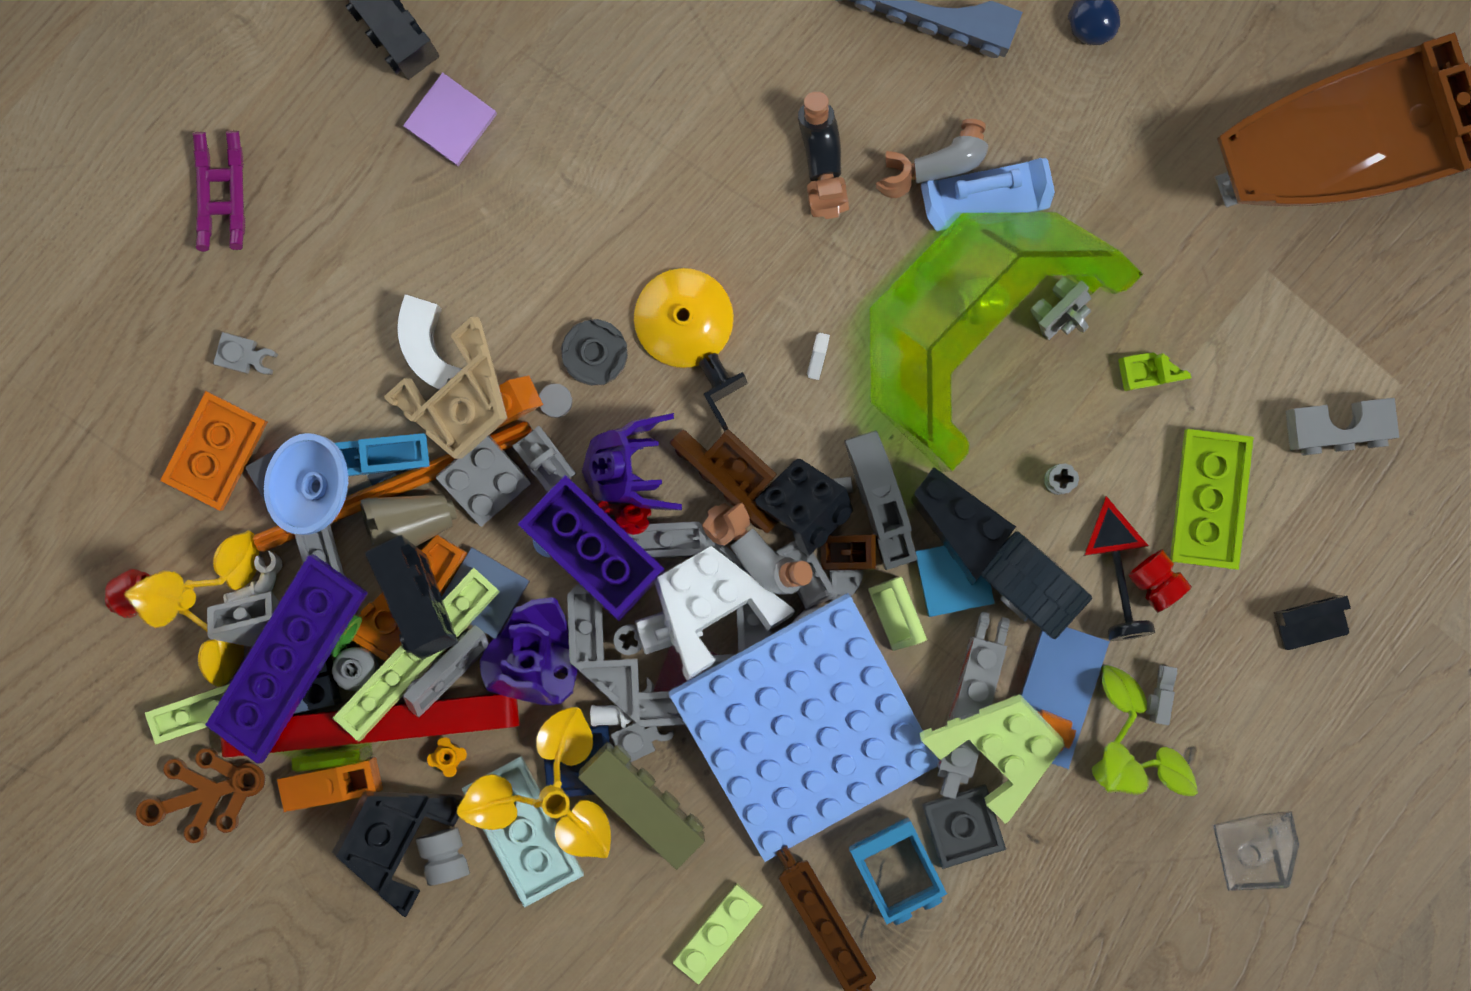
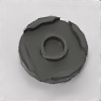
[561,319,628,386]

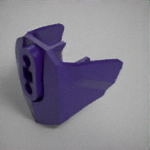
[582,413,682,511]
[480,597,578,705]

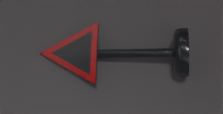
[1084,496,1155,641]

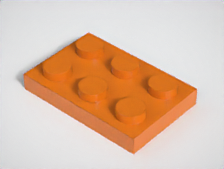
[160,391,268,511]

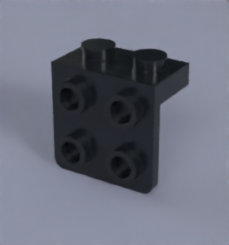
[756,459,854,556]

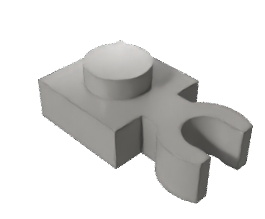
[213,332,278,375]
[1146,665,1177,725]
[611,723,674,762]

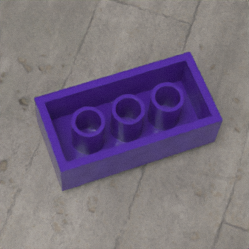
[518,475,665,621]

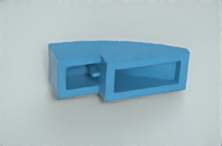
[334,433,430,477]

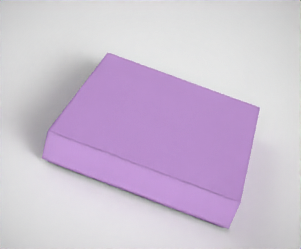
[403,72,497,166]

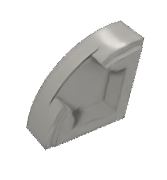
[829,570,863,602]

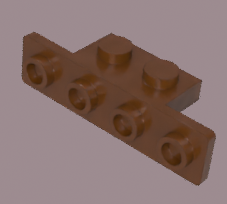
[670,429,778,534]

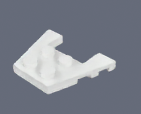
[655,546,795,680]

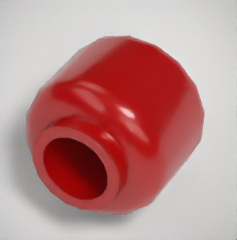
[105,569,150,618]

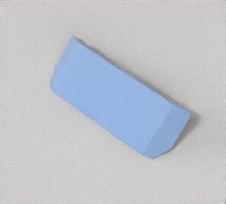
[921,158,1055,231]

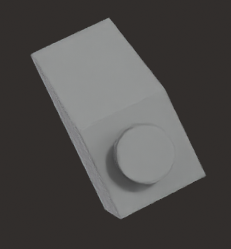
[207,591,280,647]

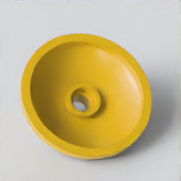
[634,268,733,368]

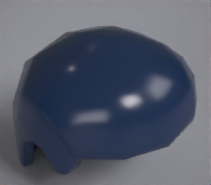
[1068,0,1121,45]

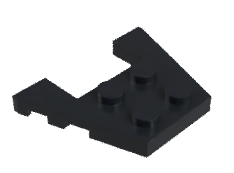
[332,791,463,917]

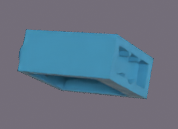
[849,817,947,925]

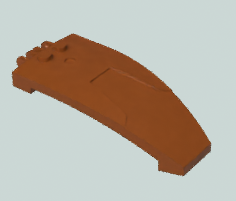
[1217,33,1471,207]

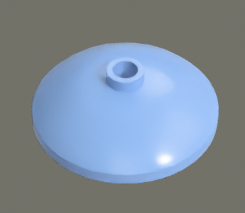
[264,433,348,535]

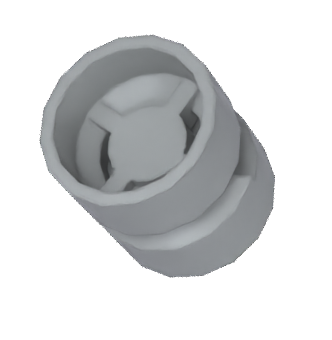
[415,827,470,886]

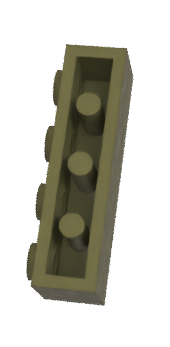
[578,741,705,870]

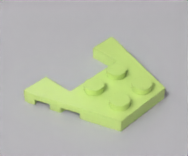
[920,694,1065,824]

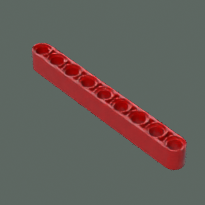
[220,694,520,757]

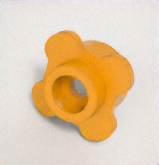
[427,737,467,777]

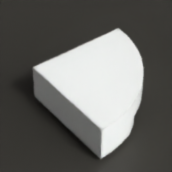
[807,332,830,380]

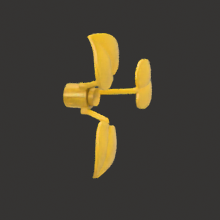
[125,530,259,687]
[457,707,611,858]

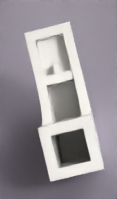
[398,294,462,390]

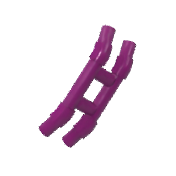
[192,130,245,252]

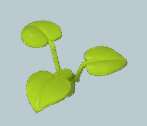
[1092,665,1198,797]

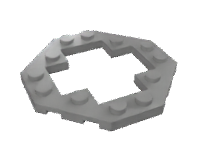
[567,522,772,727]

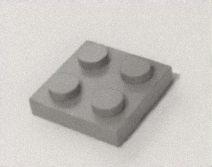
[436,435,531,527]

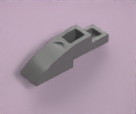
[844,430,918,570]

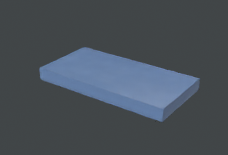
[1020,627,1110,769]

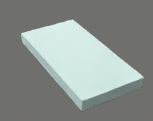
[462,756,584,908]

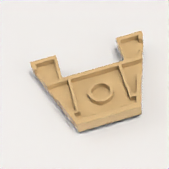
[384,317,508,459]

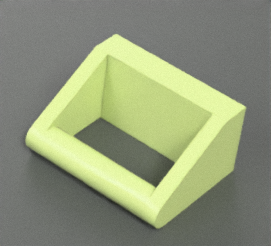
[868,576,927,651]

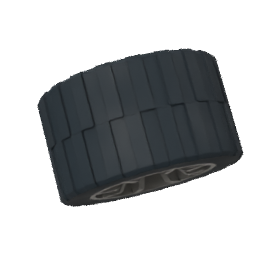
[981,531,1092,639]

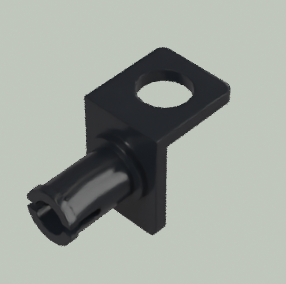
[698,353,748,432]

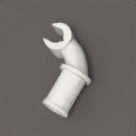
[223,551,282,603]
[590,678,654,728]

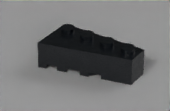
[345,0,440,80]

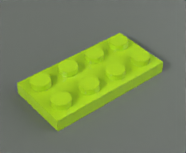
[1170,429,1254,570]

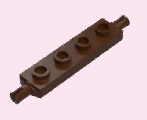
[775,845,876,991]

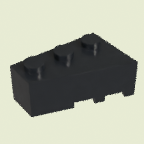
[911,467,1016,586]
[364,535,458,660]

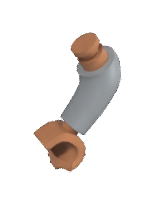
[876,119,989,198]
[702,503,812,594]

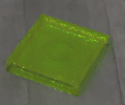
[291,744,373,772]

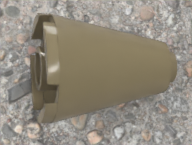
[360,495,457,549]

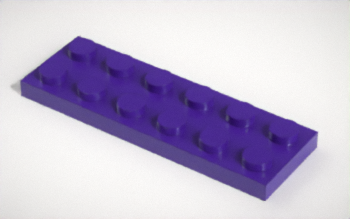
[205,554,368,764]

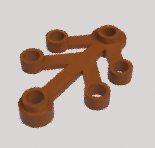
[136,748,265,843]

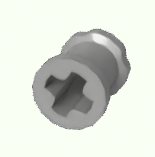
[1044,464,1079,495]
[614,624,642,655]

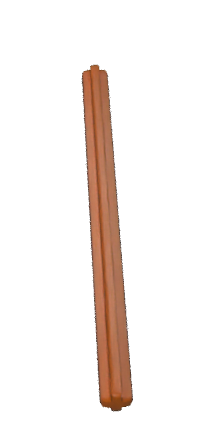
[253,422,533,552]

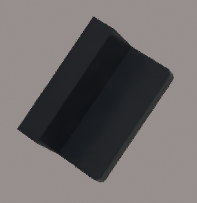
[1274,595,1351,650]

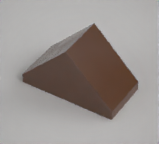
[821,535,876,570]

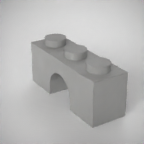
[1285,398,1399,456]

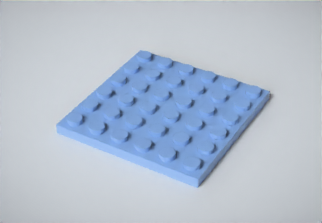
[669,593,939,862]

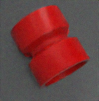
[1128,549,1192,613]

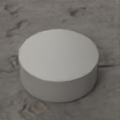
[539,384,573,418]

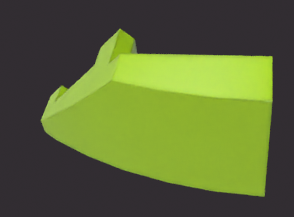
[1118,352,1191,392]

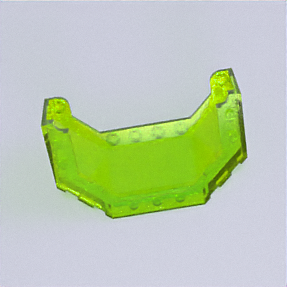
[869,212,1143,472]

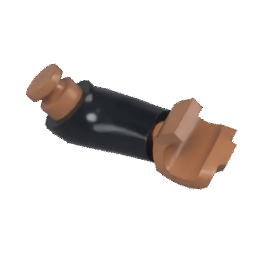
[798,92,849,219]

